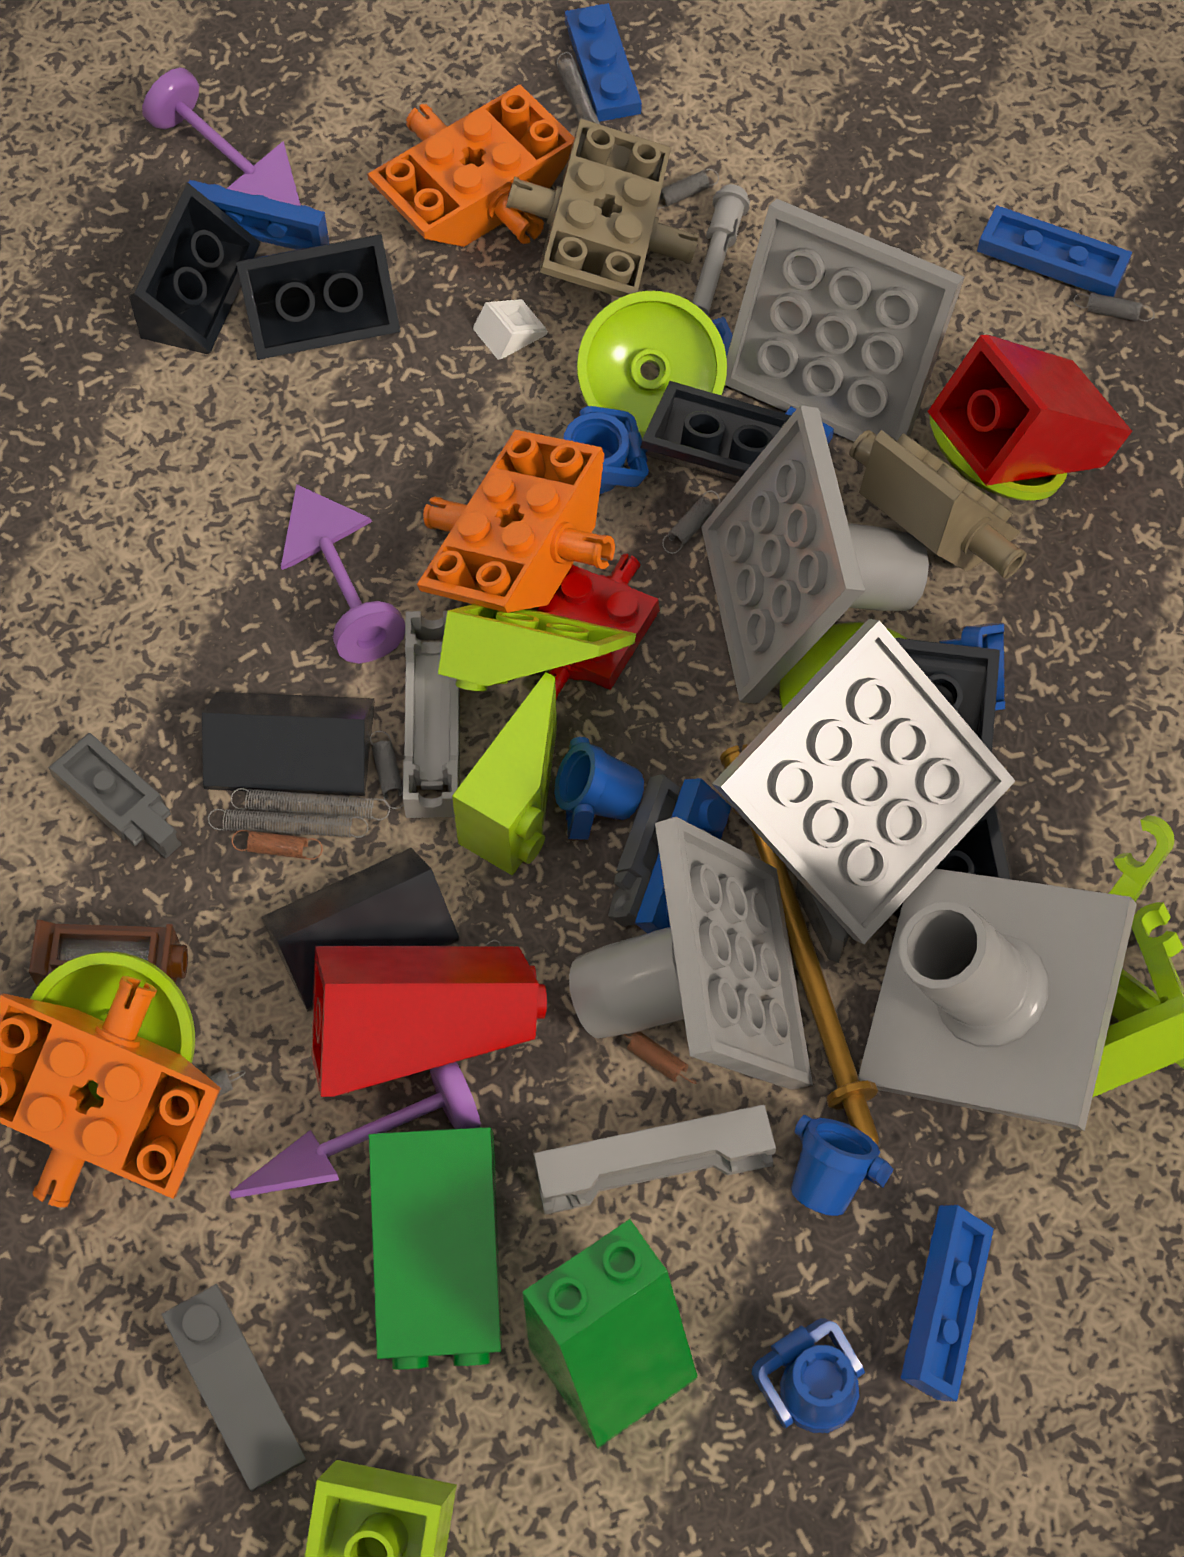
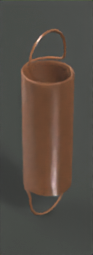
[232,830,323,860]
[624,1031,697,1084]

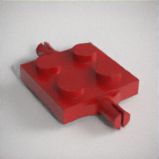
[536,554,660,700]

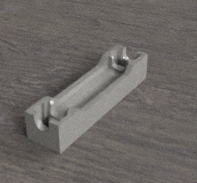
[403,611,460,818]
[534,1104,776,1215]

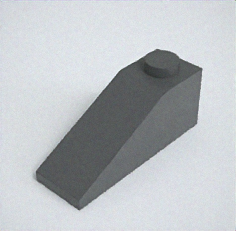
[161,1284,307,1492]

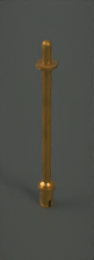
[720,744,879,1145]

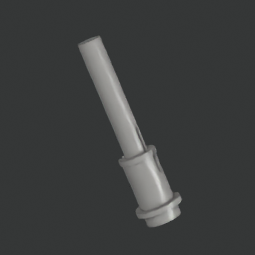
[692,184,750,316]

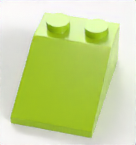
[438,604,636,691]
[452,672,557,876]
[305,1460,457,1557]

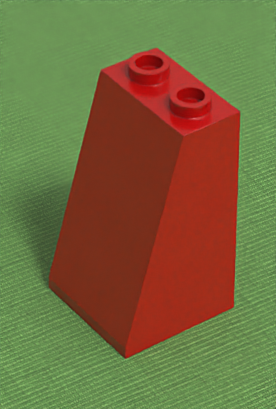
[927,334,1133,486]
[311,946,547,1097]

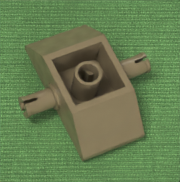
[506,118,699,298]
[849,430,1027,579]

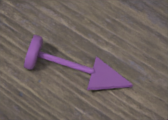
[142,68,300,206]
[281,484,405,664]
[229,1062,481,1199]

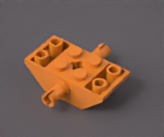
[368,84,574,247]
[417,430,615,613]
[0,976,221,1208]

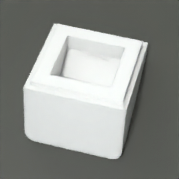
[473,299,548,360]

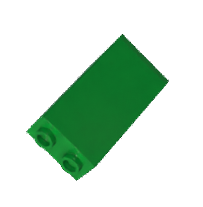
[369,1127,502,1370]
[522,1219,698,1449]

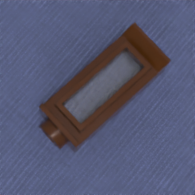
[29,920,188,987]

